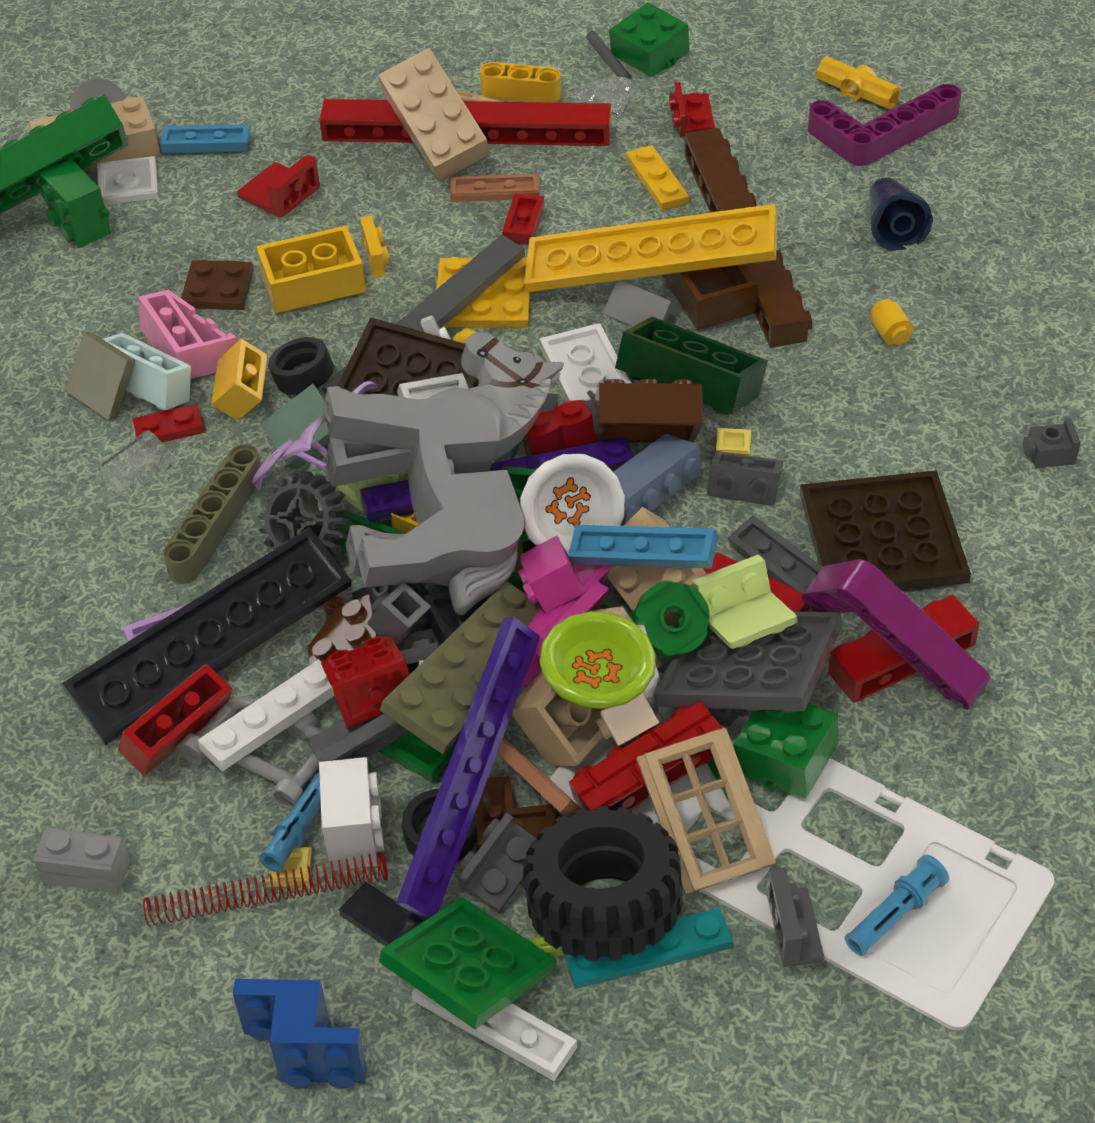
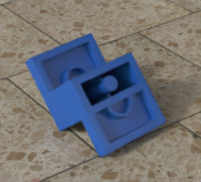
[233,979,367,1089]

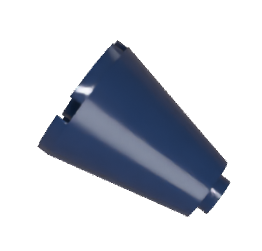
[870,177,933,251]

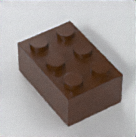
[662,264,757,330]
[593,379,703,443]

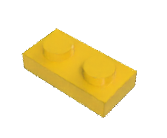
[360,215,389,278]

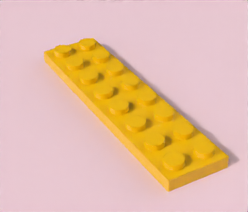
[524,204,777,292]

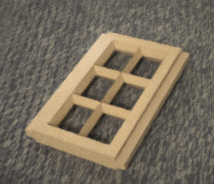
[636,728,776,895]

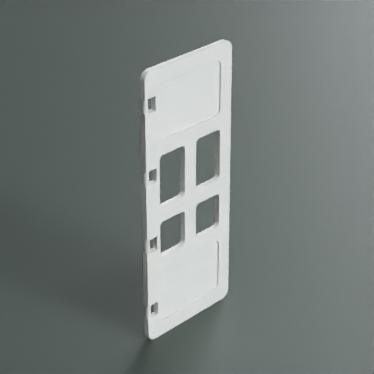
[541,671,1054,1030]

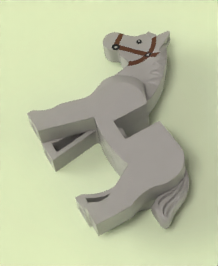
[323,332,564,615]

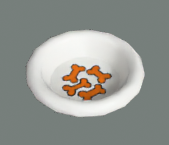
[520,454,625,554]

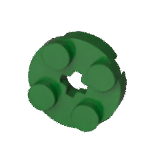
[632,581,710,658]

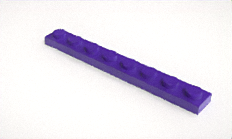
[360,437,634,522]
[396,617,540,921]

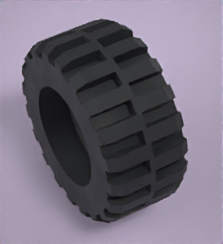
[523,806,683,961]

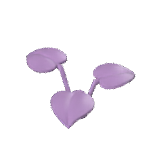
[252,381,378,490]

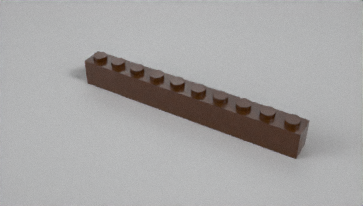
[684,128,812,348]

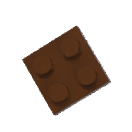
[181,260,253,310]

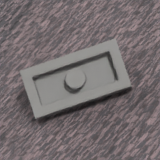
[604,280,682,326]

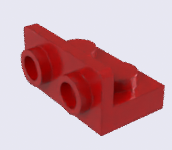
[669,82,715,137]

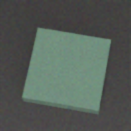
[261,384,330,470]

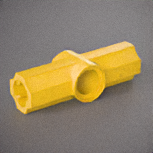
[816,56,901,110]

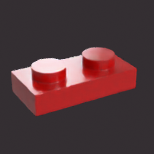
[502,193,545,244]
[132,404,205,448]

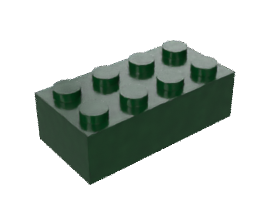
[615,317,768,415]

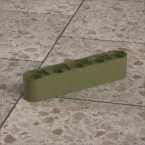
[163,444,261,584]

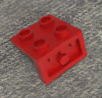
[237,154,320,218]
[321,636,410,727]

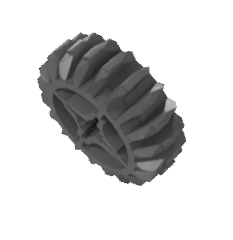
[257,471,352,555]

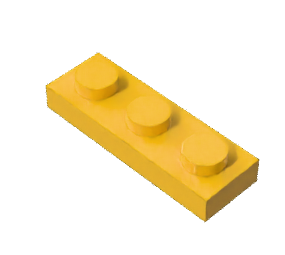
[626,145,689,211]

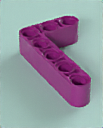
[807,84,962,166]
[802,559,991,710]

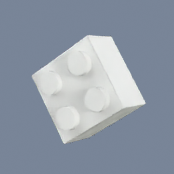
[319,757,385,871]

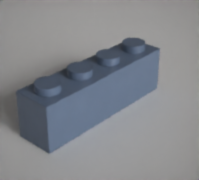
[614,433,701,526]

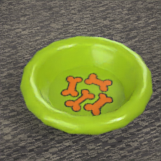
[540,611,656,709]

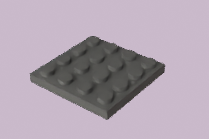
[654,612,843,712]

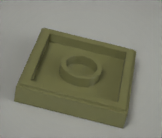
[65,332,135,420]

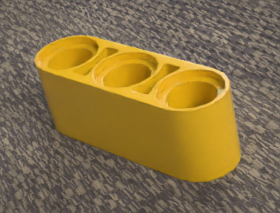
[480,62,561,103]

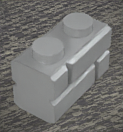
[34,827,131,893]

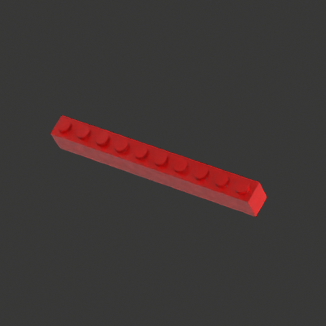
[319,99,611,146]

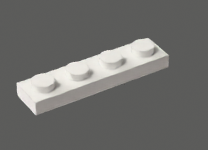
[198,659,335,772]
[411,988,577,1081]

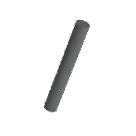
[586,31,632,83]

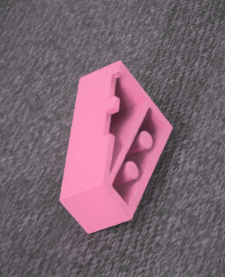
[138,290,237,379]

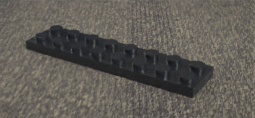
[62,527,352,745]

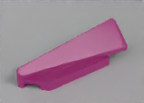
[522,564,613,688]

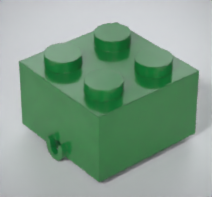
[609,2,690,77]
[39,159,111,248]
[733,704,839,799]

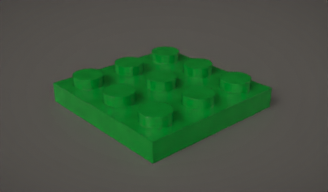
[379,897,557,1029]

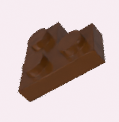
[476,776,555,850]

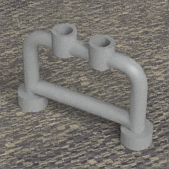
[177,697,323,811]

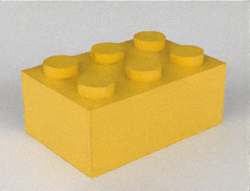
[256,225,366,314]

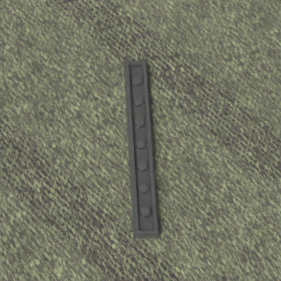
[322,235,525,394]

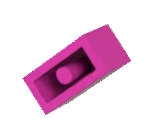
[518,535,585,614]

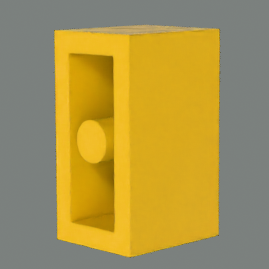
[211,338,267,419]

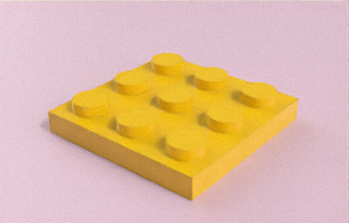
[436,257,531,328]

